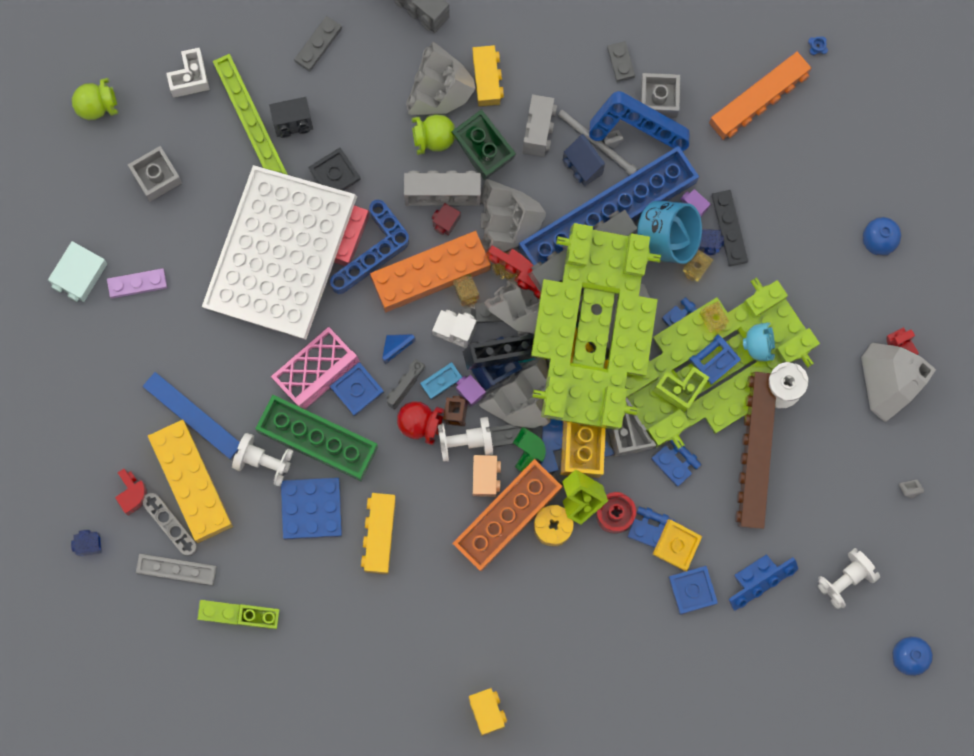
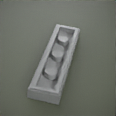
[136,554,217,586]

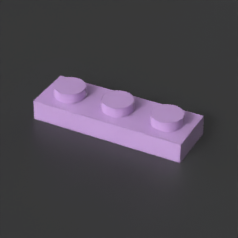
[107,269,167,299]

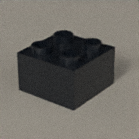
[269,97,313,138]

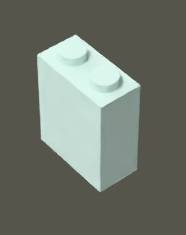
[48,241,107,302]

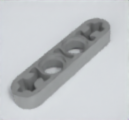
[143,493,197,556]

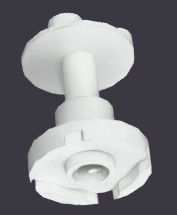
[769,362,808,409]
[438,417,493,462]
[232,433,294,487]
[818,548,880,609]

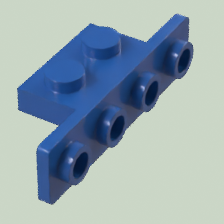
[729,554,798,611]

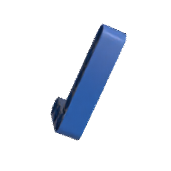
[589,91,690,151]
[330,200,409,294]

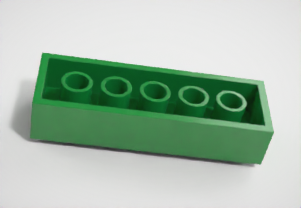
[255,395,378,482]

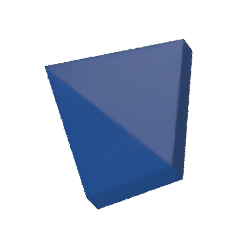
[382,334,415,364]

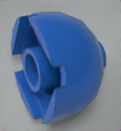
[863,217,902,256]
[892,636,933,676]

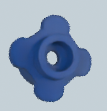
[808,36,828,55]

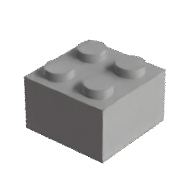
[640,73,680,118]
[128,146,182,202]

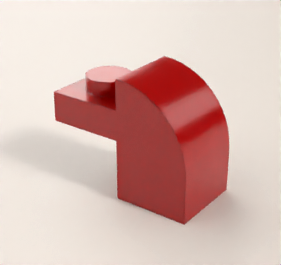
[886,327,919,355]
[115,469,147,516]

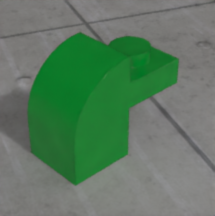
[513,427,546,472]

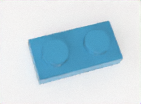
[420,362,462,400]

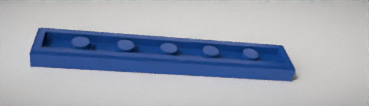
[143,372,240,460]

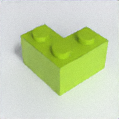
[653,366,710,413]
[562,470,608,525]

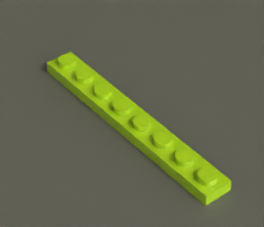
[213,54,288,175]

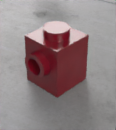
[432,203,461,236]

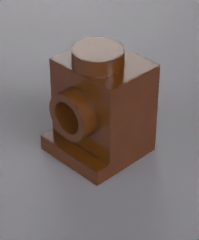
[443,396,468,427]

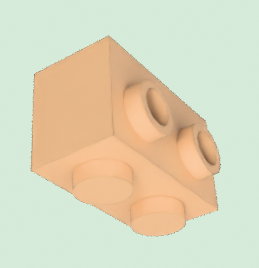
[473,455,501,497]

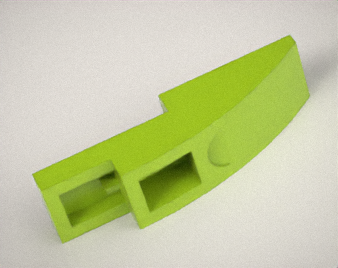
[197,600,279,629]

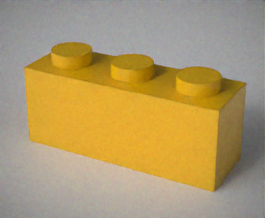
[472,45,504,107]

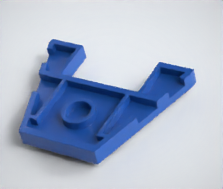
[541,419,614,474]

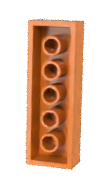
[370,231,491,313]
[452,459,564,571]

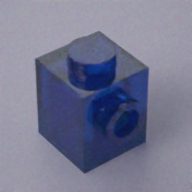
[697,229,724,255]
[71,530,102,556]

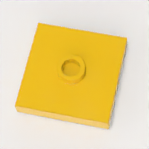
[652,519,702,571]

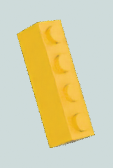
[361,493,396,574]

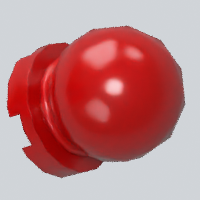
[397,401,445,445]

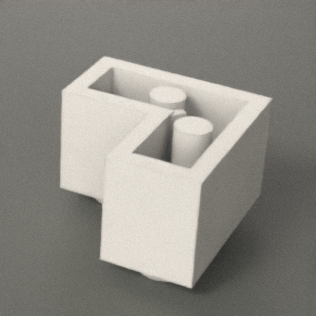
[166,47,210,98]
[432,310,477,348]

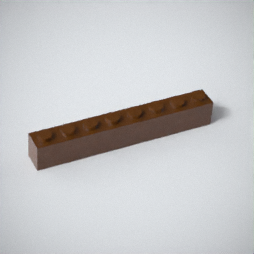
[735,372,776,529]

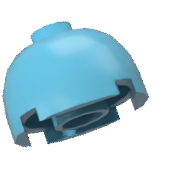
[743,322,775,361]

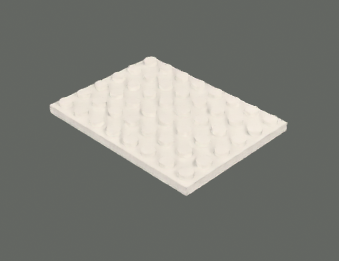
[202,165,357,340]

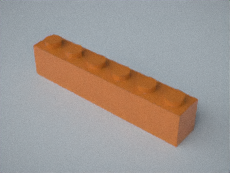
[709,51,811,140]

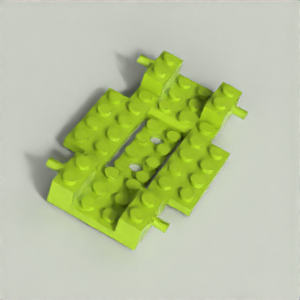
[531,223,661,430]
[625,277,820,449]

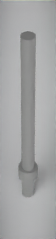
[558,110,639,176]

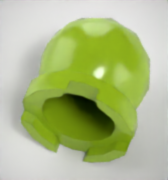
[71,77,119,121]
[411,114,456,155]

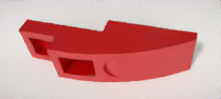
[485,245,541,299]

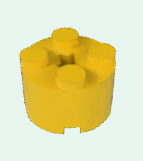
[534,505,573,546]

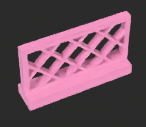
[271,327,360,409]

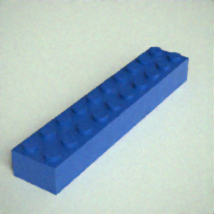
[518,146,699,265]

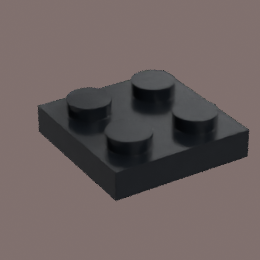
[308,148,361,191]

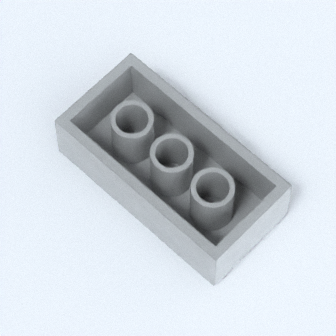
[404,171,481,206]

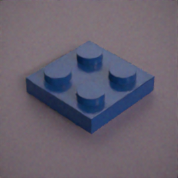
[330,362,384,416]
[669,566,718,615]

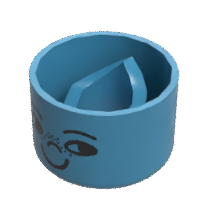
[637,201,702,264]

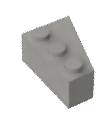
[522,95,557,157]
[608,397,656,457]

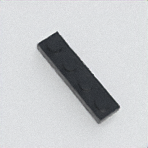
[711,190,748,267]

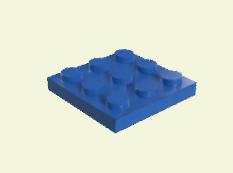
[281,478,342,539]

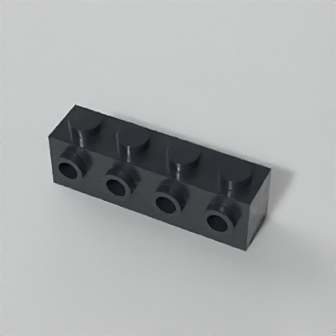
[463,333,538,370]

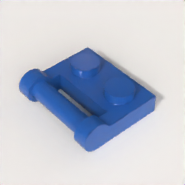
[689,334,741,385]

